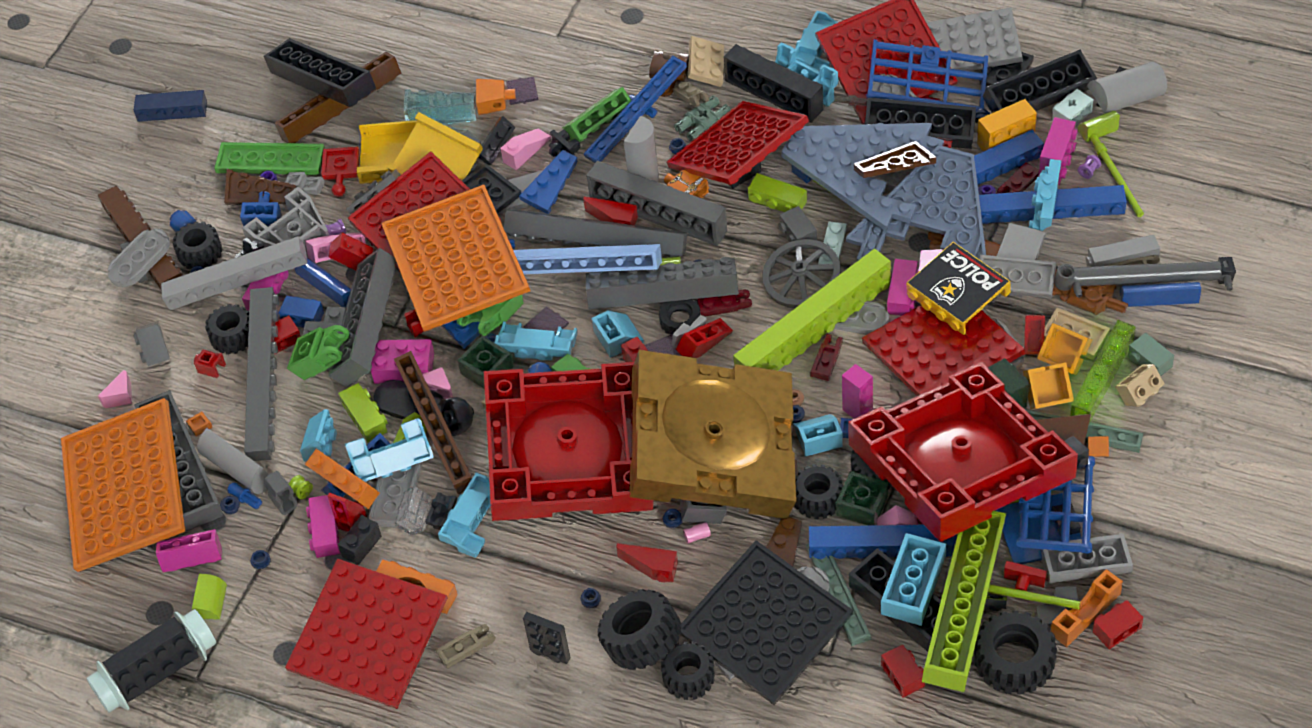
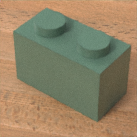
[1128,333,1175,376]

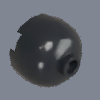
[438,397,474,436]

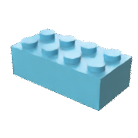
[881,533,946,626]

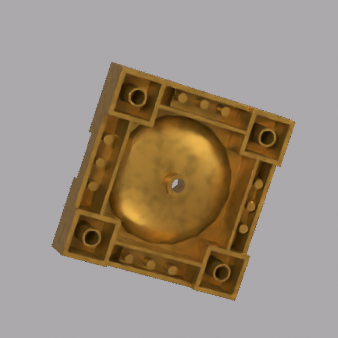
[630,350,796,519]

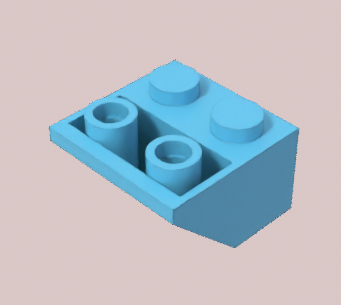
[591,310,644,358]
[300,409,337,462]
[793,414,843,457]

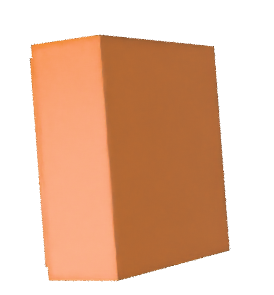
[186,411,213,437]
[1088,436,1109,457]

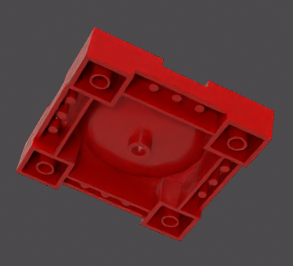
[484,362,653,521]
[848,362,1078,542]

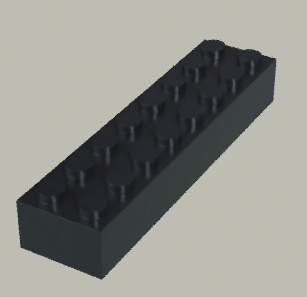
[263,38,376,107]

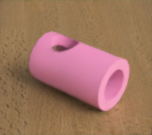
[683,522,711,544]

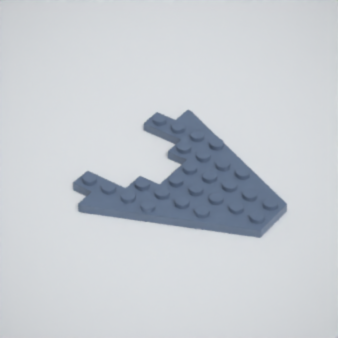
[781,123,944,231]
[846,145,986,261]

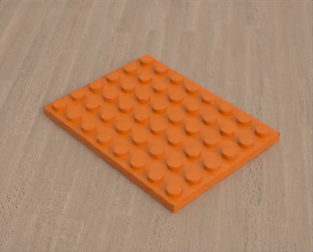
[381,185,530,332]
[61,398,185,572]

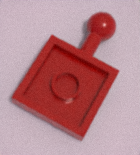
[321,146,359,197]

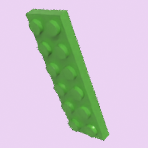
[214,142,325,175]

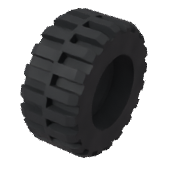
[597,589,681,670]
[974,610,1057,695]

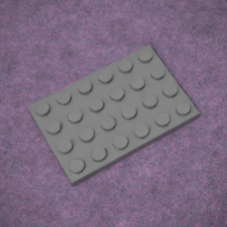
[927,7,1023,71]

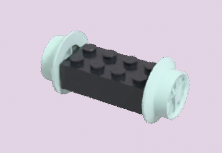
[86,609,217,713]

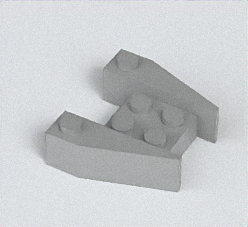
[242,187,329,248]

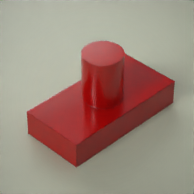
[1024,315,1045,355]
[1004,561,1047,591]

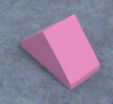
[423,367,453,399]
[98,370,132,409]
[876,505,918,525]

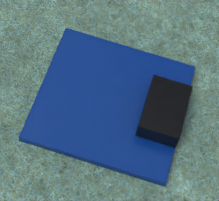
[995,493,1082,564]

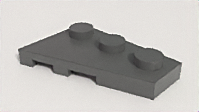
[346,169,400,215]

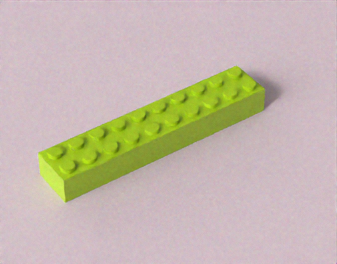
[733,248,891,371]
[922,511,1006,692]

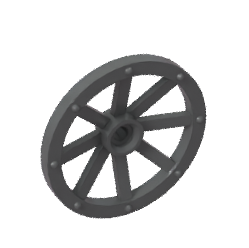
[763,239,841,308]

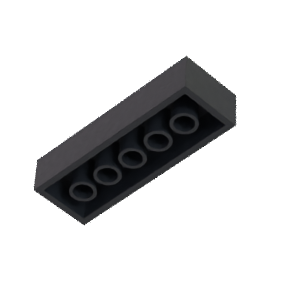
[723,44,823,123]
[982,49,1097,113]
[865,98,976,149]
[849,548,941,652]

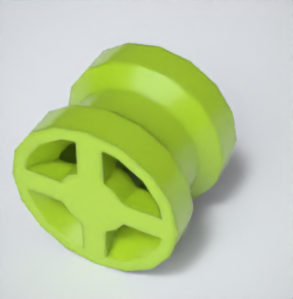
[289,475,313,500]

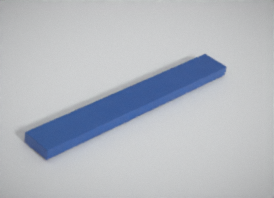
[584,56,687,163]

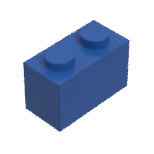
[278,295,324,328]

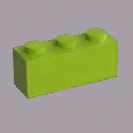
[748,173,807,212]
[338,383,388,443]

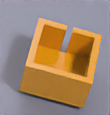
[1037,323,1092,375]
[1023,362,1074,410]

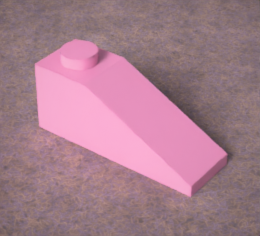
[501,129,552,170]
[305,232,366,263]

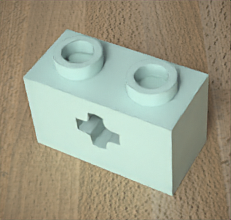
[1052,89,1094,126]

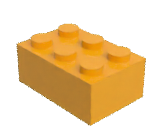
[977,99,1037,152]

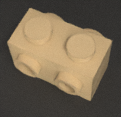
[1115,364,1165,407]

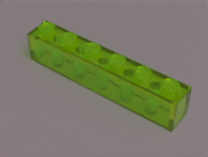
[1070,320,1136,421]

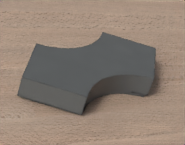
[1036,586,1078,627]

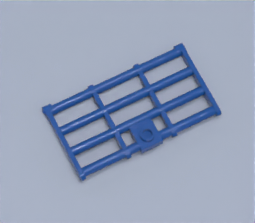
[866,39,988,111]
[1016,456,1095,553]

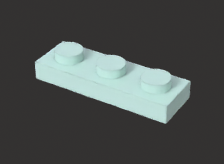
[818,221,847,265]

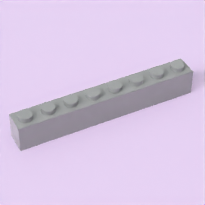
[161,236,307,310]

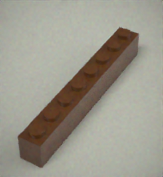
[274,52,401,143]
[98,185,183,291]
[394,351,472,494]

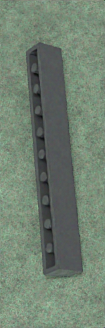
[504,209,688,258]
[244,287,279,461]

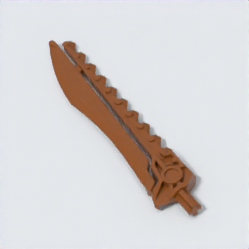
[928,232,1128,315]

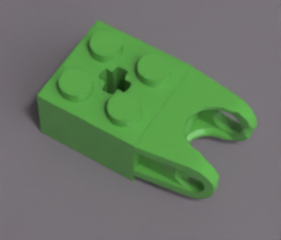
[457,295,523,336]
[287,325,350,380]

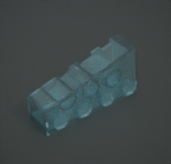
[404,89,477,124]

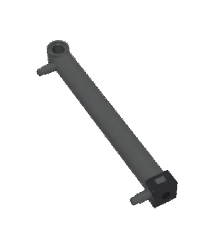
[1054,257,1236,298]

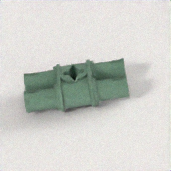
[674,95,732,142]

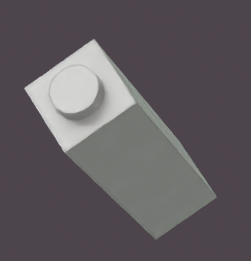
[1086,235,1160,267]

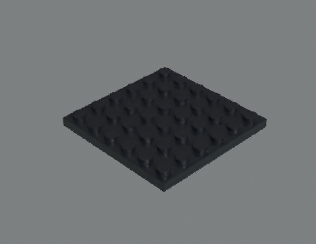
[680,540,853,705]

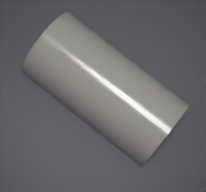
[1087,62,1167,113]
[624,116,659,182]
[197,428,269,494]
[1041,534,1133,583]

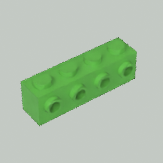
[562,87,632,142]

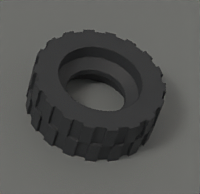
[659,299,701,336]

